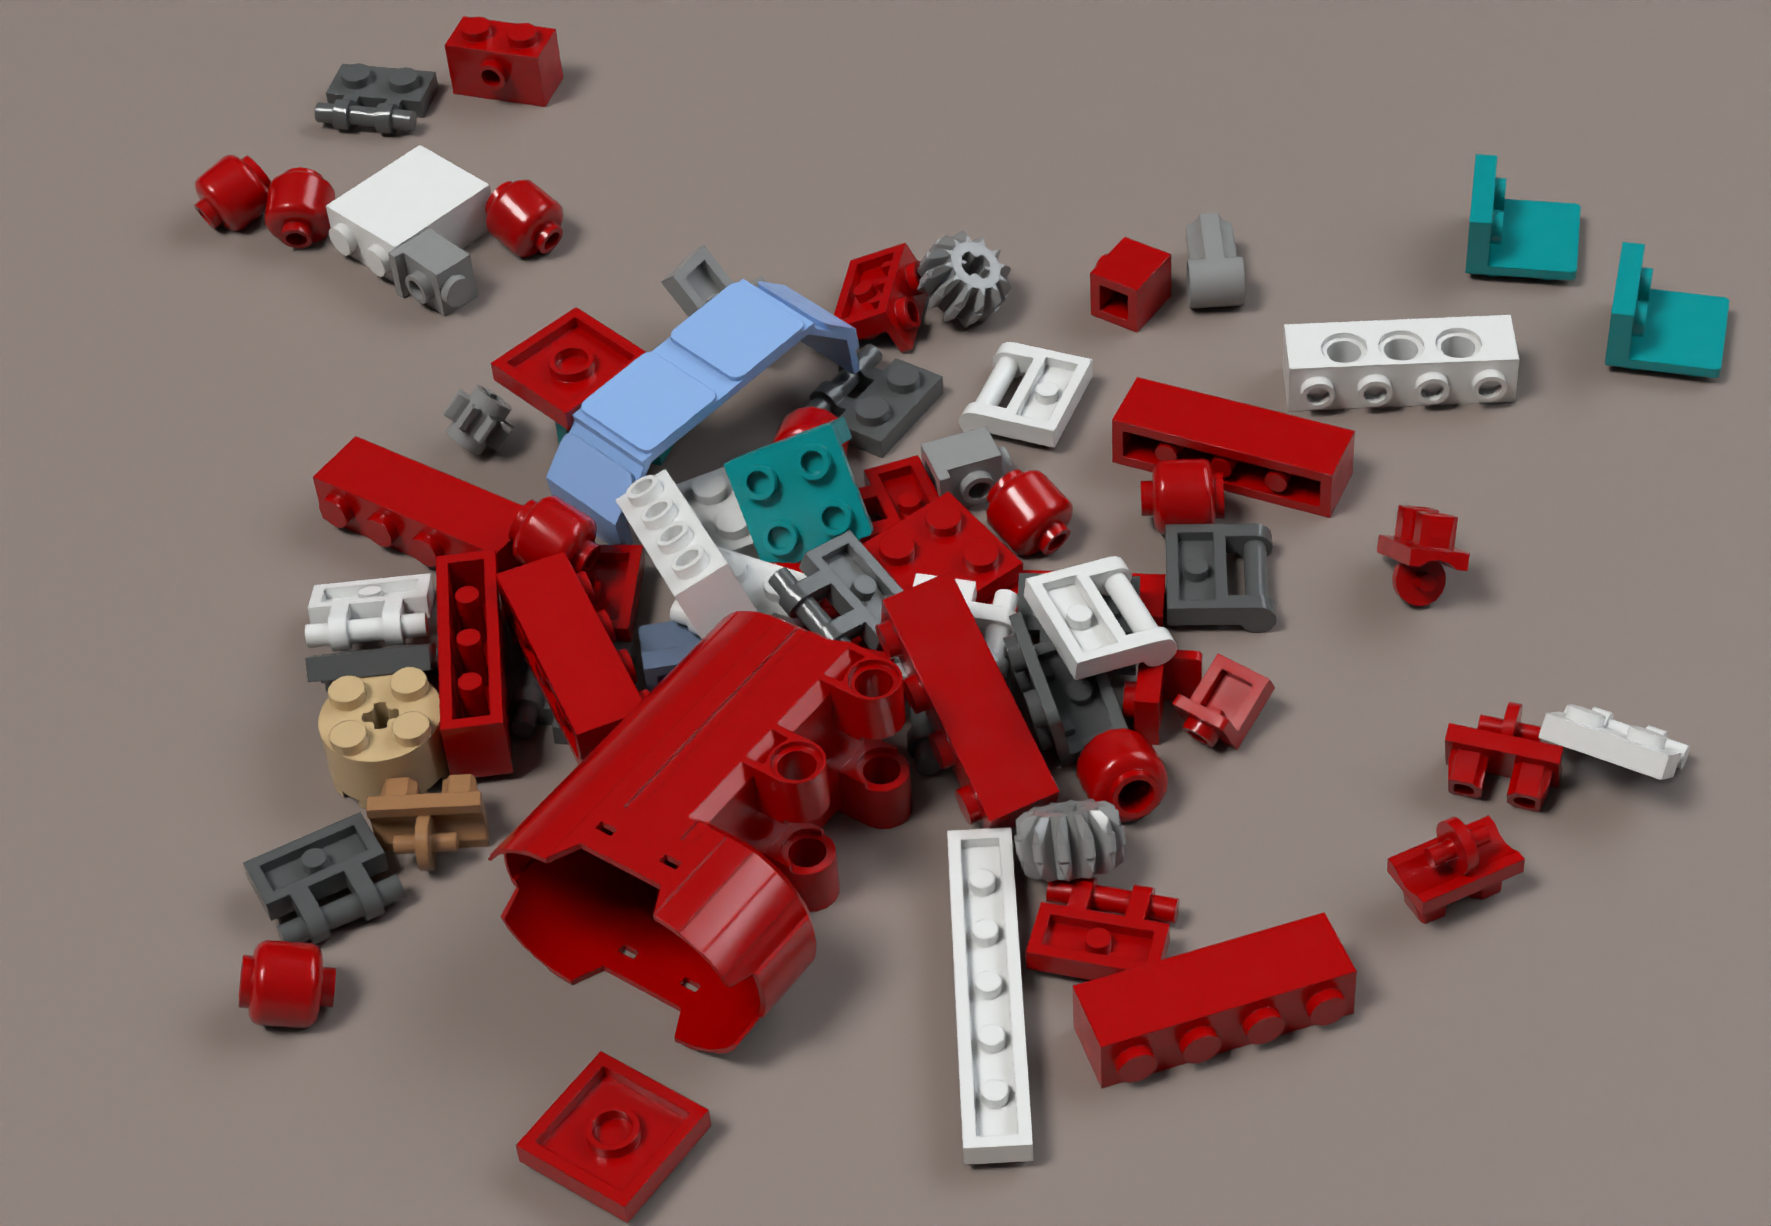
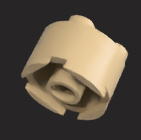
[318,667,450,809]

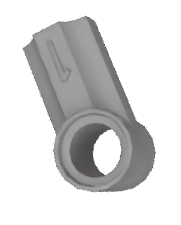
[1186,212,1245,308]

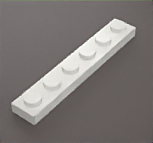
[947,827,1034,1165]

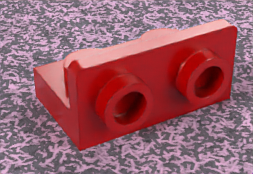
[834,242,928,353]

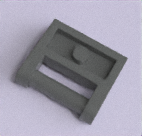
[1165,523,1277,633]

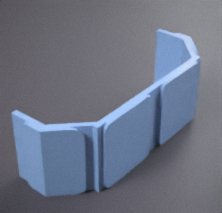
[546,279,860,545]

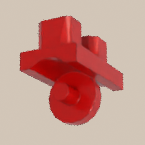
[1377,505,1470,606]
[1445,702,1564,812]
[1387,815,1525,924]

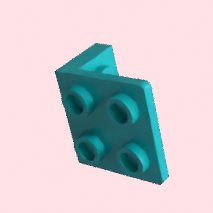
[1465,154,1581,280]
[1605,242,1730,378]
[723,416,874,563]

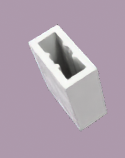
[326,145,491,282]

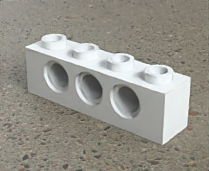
[1283,315,1520,411]
[616,469,758,639]

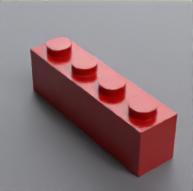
[1112,377,1355,518]
[313,436,523,573]
[436,549,513,778]
[496,551,650,765]
[875,571,1060,829]
[1072,912,1357,1089]

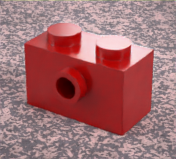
[444,16,563,107]

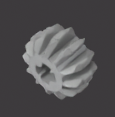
[917,230,1012,328]
[1014,799,1126,882]

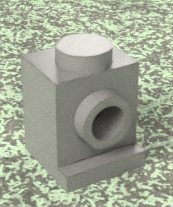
[388,228,478,317]
[921,426,1013,508]

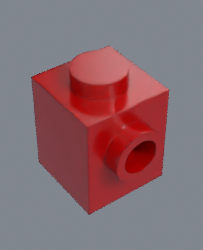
[1090,237,1171,333]

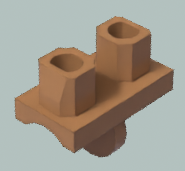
[366,774,490,871]

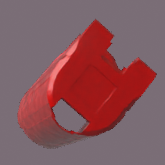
[488,611,913,1054]

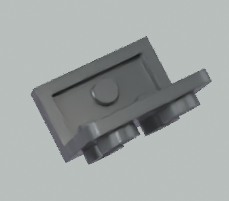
[1003,612,1128,767]

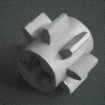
[443,385,515,455]

